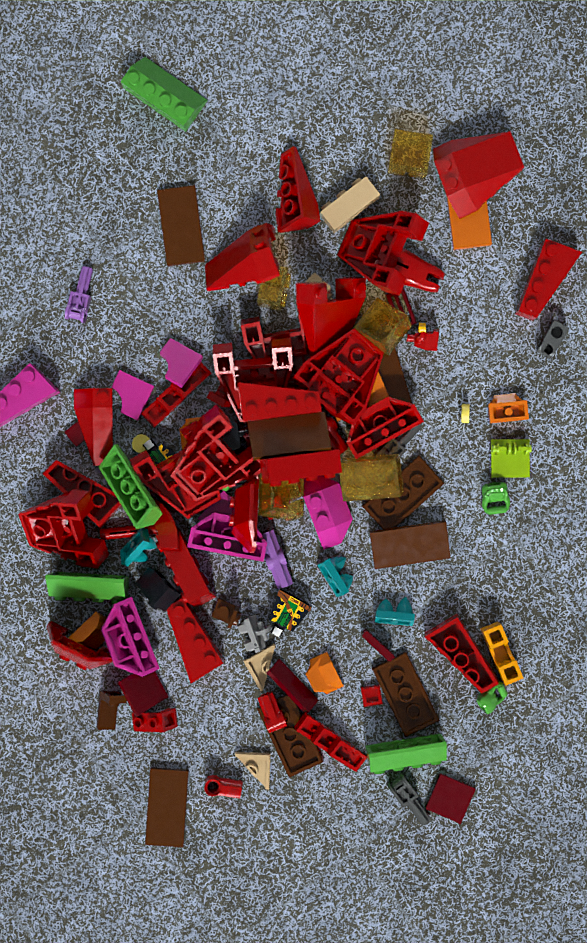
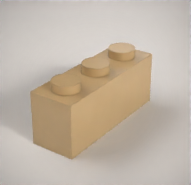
[320,177,380,233]

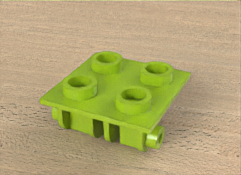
[491,439,532,478]

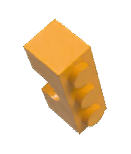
[480,621,524,686]

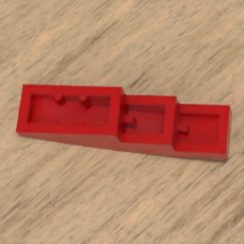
[141,362,212,428]
[294,712,367,772]

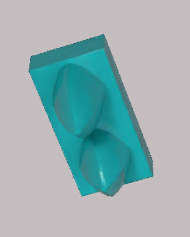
[120,528,157,567]
[317,556,353,597]
[374,597,415,626]

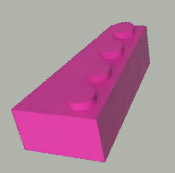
[0,363,60,427]

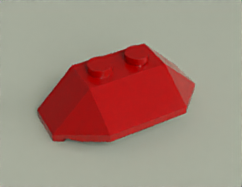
[347,396,424,459]
[228,475,259,553]

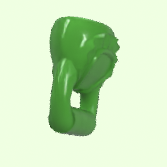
[482,482,510,515]
[476,681,508,714]

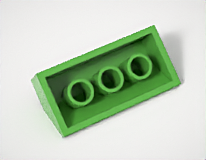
[120,57,208,132]
[99,444,163,530]
[46,572,129,603]
[365,734,447,774]

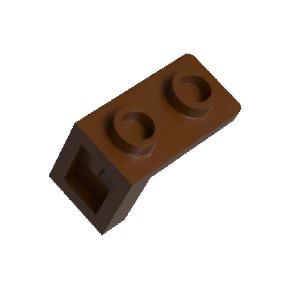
[211,598,242,629]
[96,691,127,730]

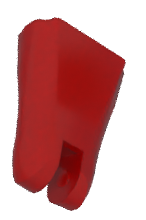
[395,248,445,293]

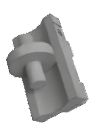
[237,614,271,653]

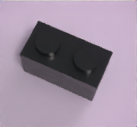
[135,566,180,612]

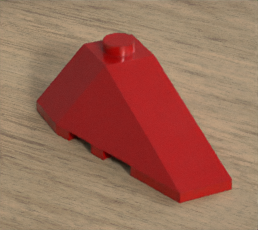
[276,146,320,233]
[74,388,113,466]

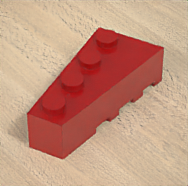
[515,239,582,321]
[238,382,322,423]
[260,449,342,487]
[43,460,122,528]
[156,525,217,607]
[167,597,225,684]
[424,613,499,693]

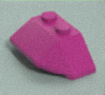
[298,476,353,550]
[187,512,267,562]
[101,597,160,677]

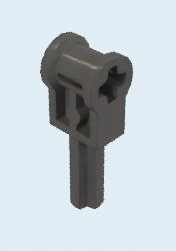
[373,424,422,470]
[386,772,430,825]

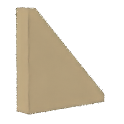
[243,643,275,691]
[235,752,271,790]

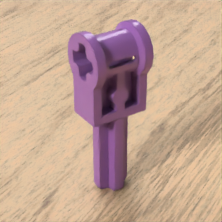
[65,266,93,323]

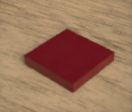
[118,671,168,716]
[425,773,476,824]

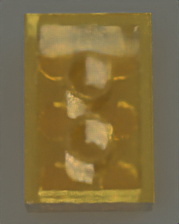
[339,454,404,501]

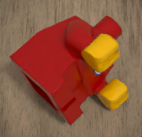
[407,322,439,351]

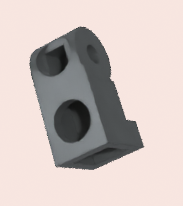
[536,320,570,359]

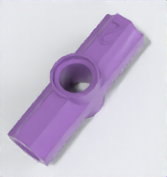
[261,529,293,589]

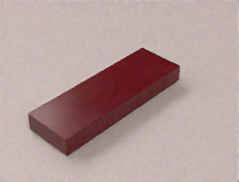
[266,659,319,713]

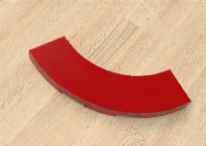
[153,498,180,550]

